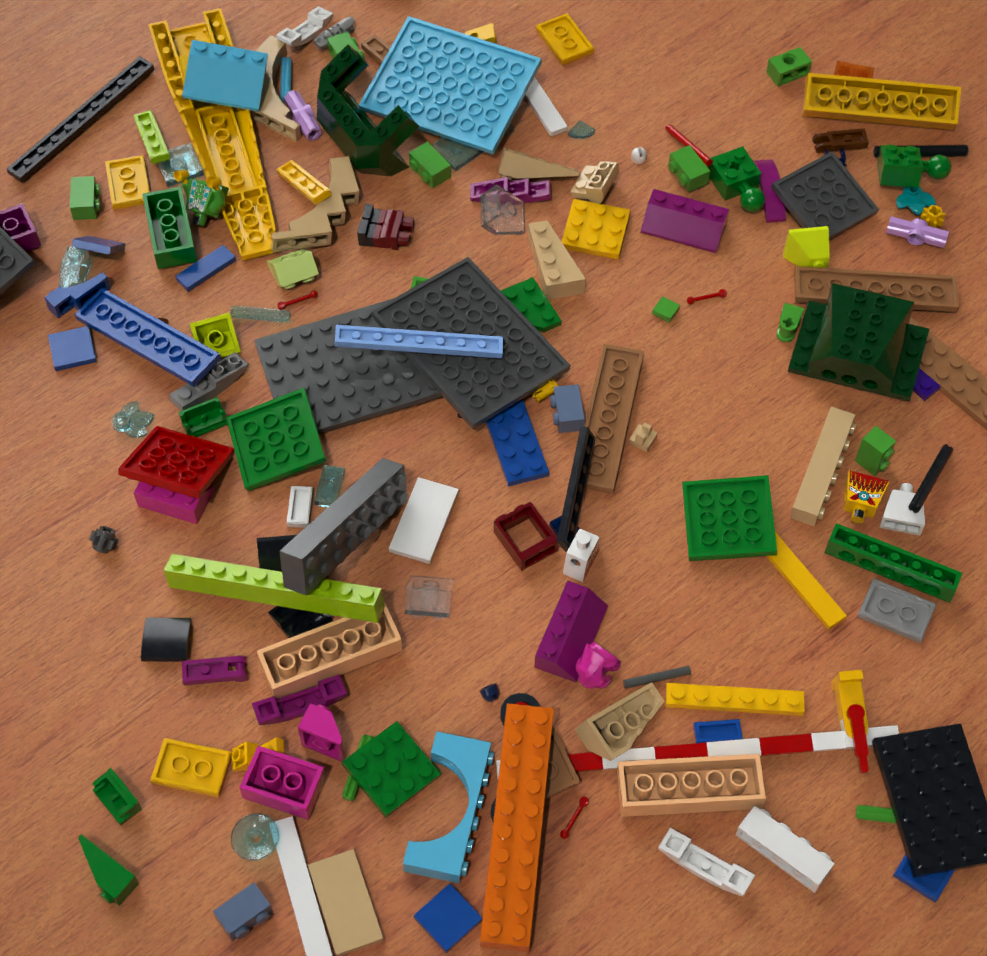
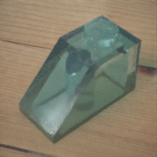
[59,246,91,288]

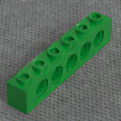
[825,523,963,603]

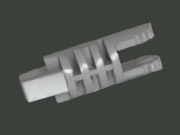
[313,17,355,51]

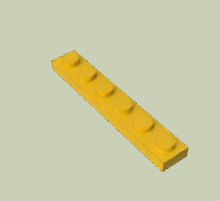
[665,683,805,716]

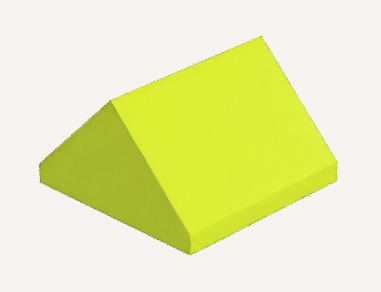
[189,312,241,358]

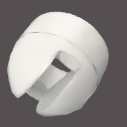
[631,147,647,164]

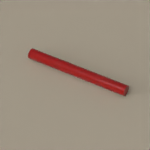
[665,124,713,166]

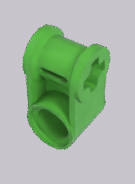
[776,303,804,342]

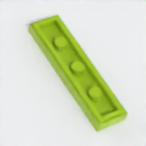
[133,110,170,164]

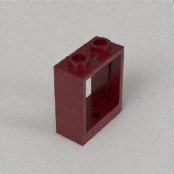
[494,502,559,571]

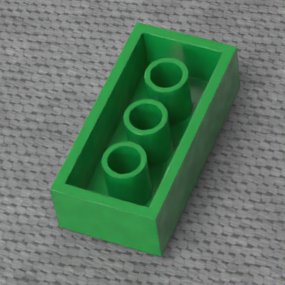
[142,187,197,269]

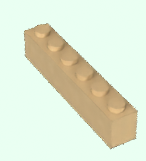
[790,406,856,526]

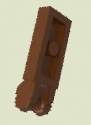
[812,128,869,153]

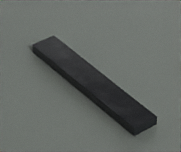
[556,427,596,552]

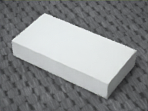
[287,486,313,528]

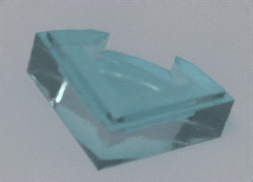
[568,120,595,139]

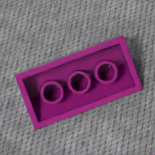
[640,189,729,253]
[534,580,608,683]

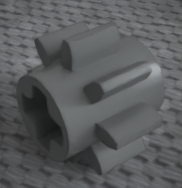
[89,526,119,553]

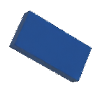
[693,719,743,743]

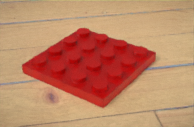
[118,426,234,499]

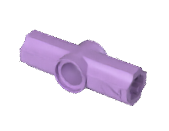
[284,90,322,141]
[886,216,949,248]

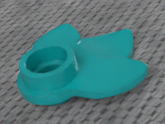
[896,187,936,215]

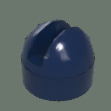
[479,683,500,702]

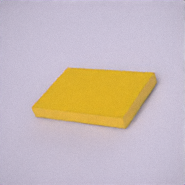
[535,13,594,66]
[105,155,150,210]
[150,738,232,798]

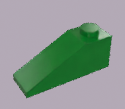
[78,834,139,906]

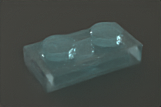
[314,465,345,507]

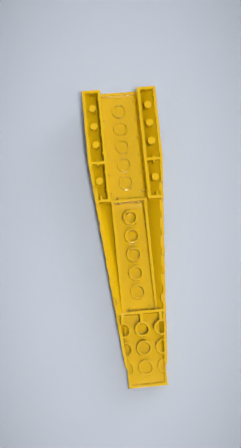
[148,8,280,261]

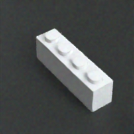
[736,806,835,893]

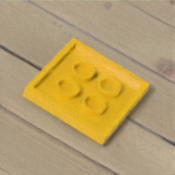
[561,199,630,260]

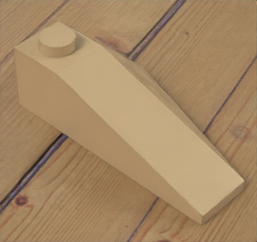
[575,682,664,761]

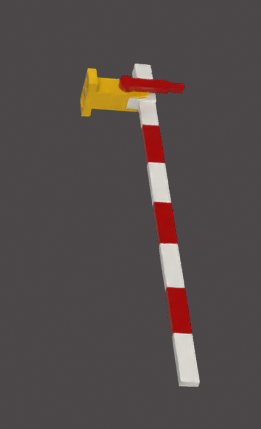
[496,670,899,777]

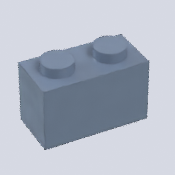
[550,384,585,433]
[213,882,273,941]

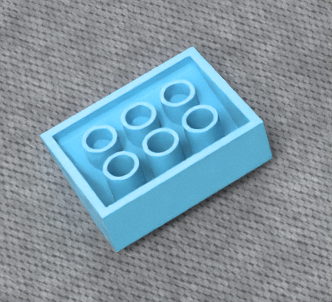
[182,40,268,111]

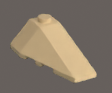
[498,147,580,180]

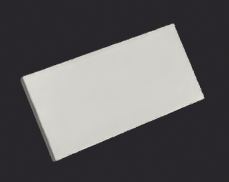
[389,477,459,564]

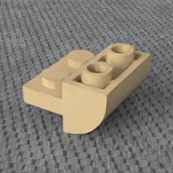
[570,161,619,204]

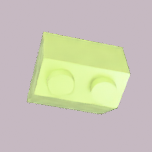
[266,248,319,289]

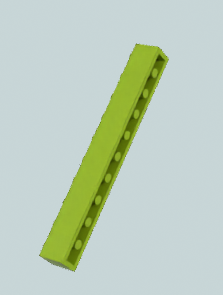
[163,554,385,623]

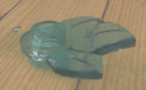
[112,401,154,438]

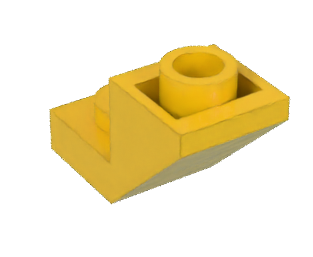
[232,737,284,772]

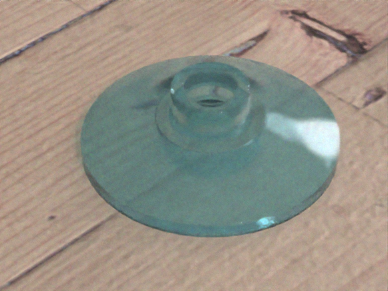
[231,814,279,861]

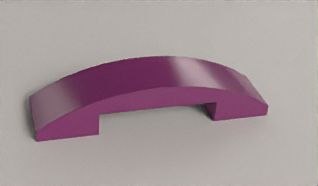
[754,159,786,223]
[252,674,347,725]

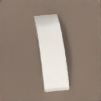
[276,6,333,46]
[658,828,755,897]

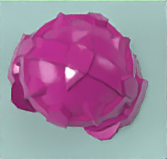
[575,642,621,689]

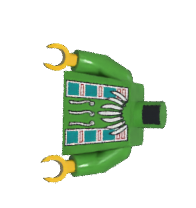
[173,169,229,227]

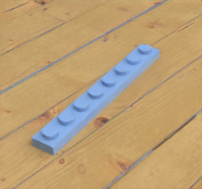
[334,325,503,358]

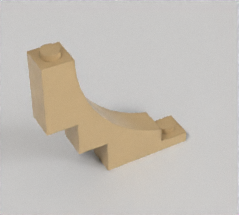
[250,35,301,142]
[271,156,360,252]

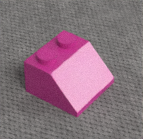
[298,703,345,762]

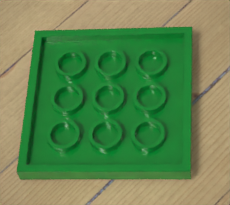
[226,388,327,491]
[682,475,777,561]

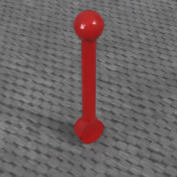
[687,289,727,304]
[277,291,318,310]
[560,797,589,839]

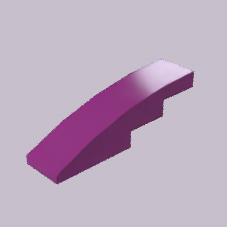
[470,177,551,204]

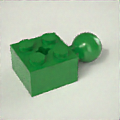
[877,144,952,188]
[708,146,765,212]

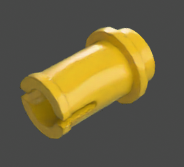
[531,380,558,403]

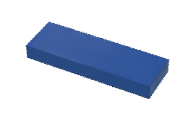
[175,245,236,292]

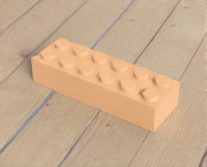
[257,602,403,699]
[616,754,766,817]

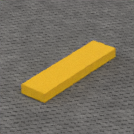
[276,160,332,205]

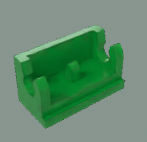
[178,397,228,437]
[92,767,142,826]

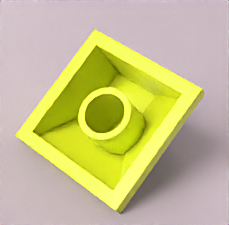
[783,226,830,268]

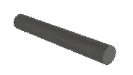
[623,666,691,689]

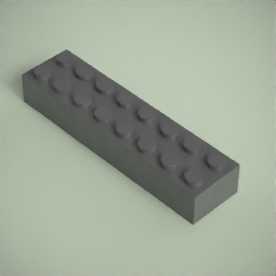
[280,458,407,595]

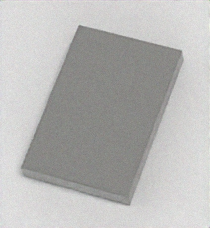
[857,578,936,643]

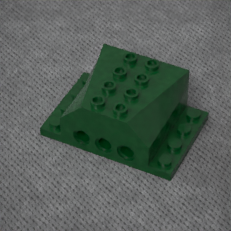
[788,283,929,401]

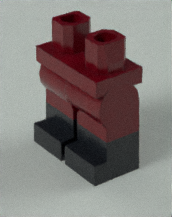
[357,204,415,250]

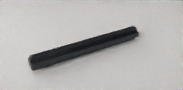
[873,145,969,157]
[908,444,953,513]

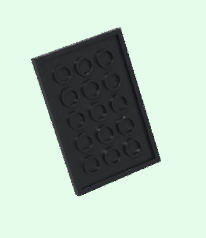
[872,724,987,878]

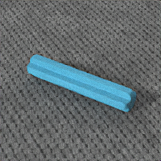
[280,57,292,103]

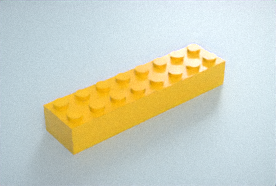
[802,73,961,130]

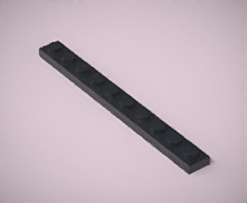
[7,56,154,183]

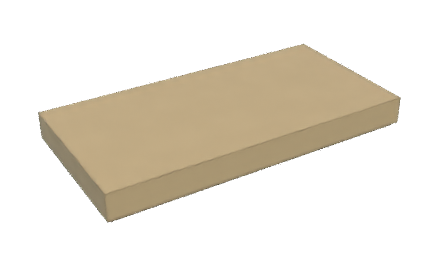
[308,849,384,956]

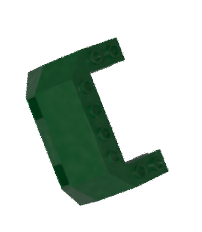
[317,44,419,177]

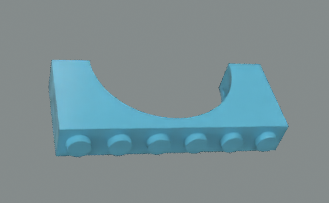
[403,731,495,884]

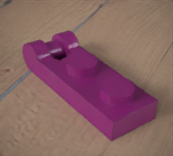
[182,656,247,685]

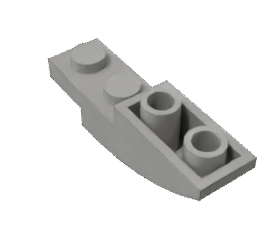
[169,352,248,411]

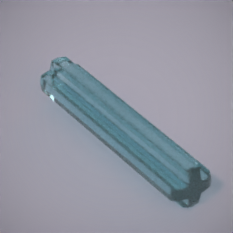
[230,306,291,323]

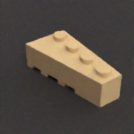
[528,220,586,300]

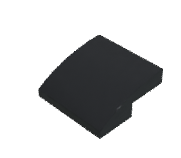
[268,606,333,638]
[141,618,192,662]

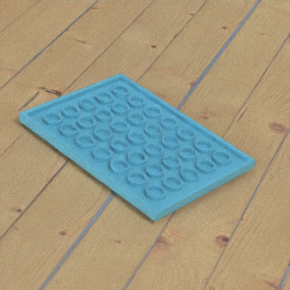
[358,16,542,155]

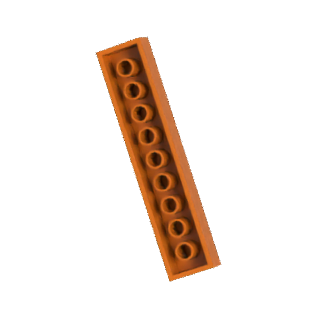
[480,703,554,952]

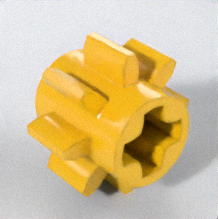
[920,205,946,228]

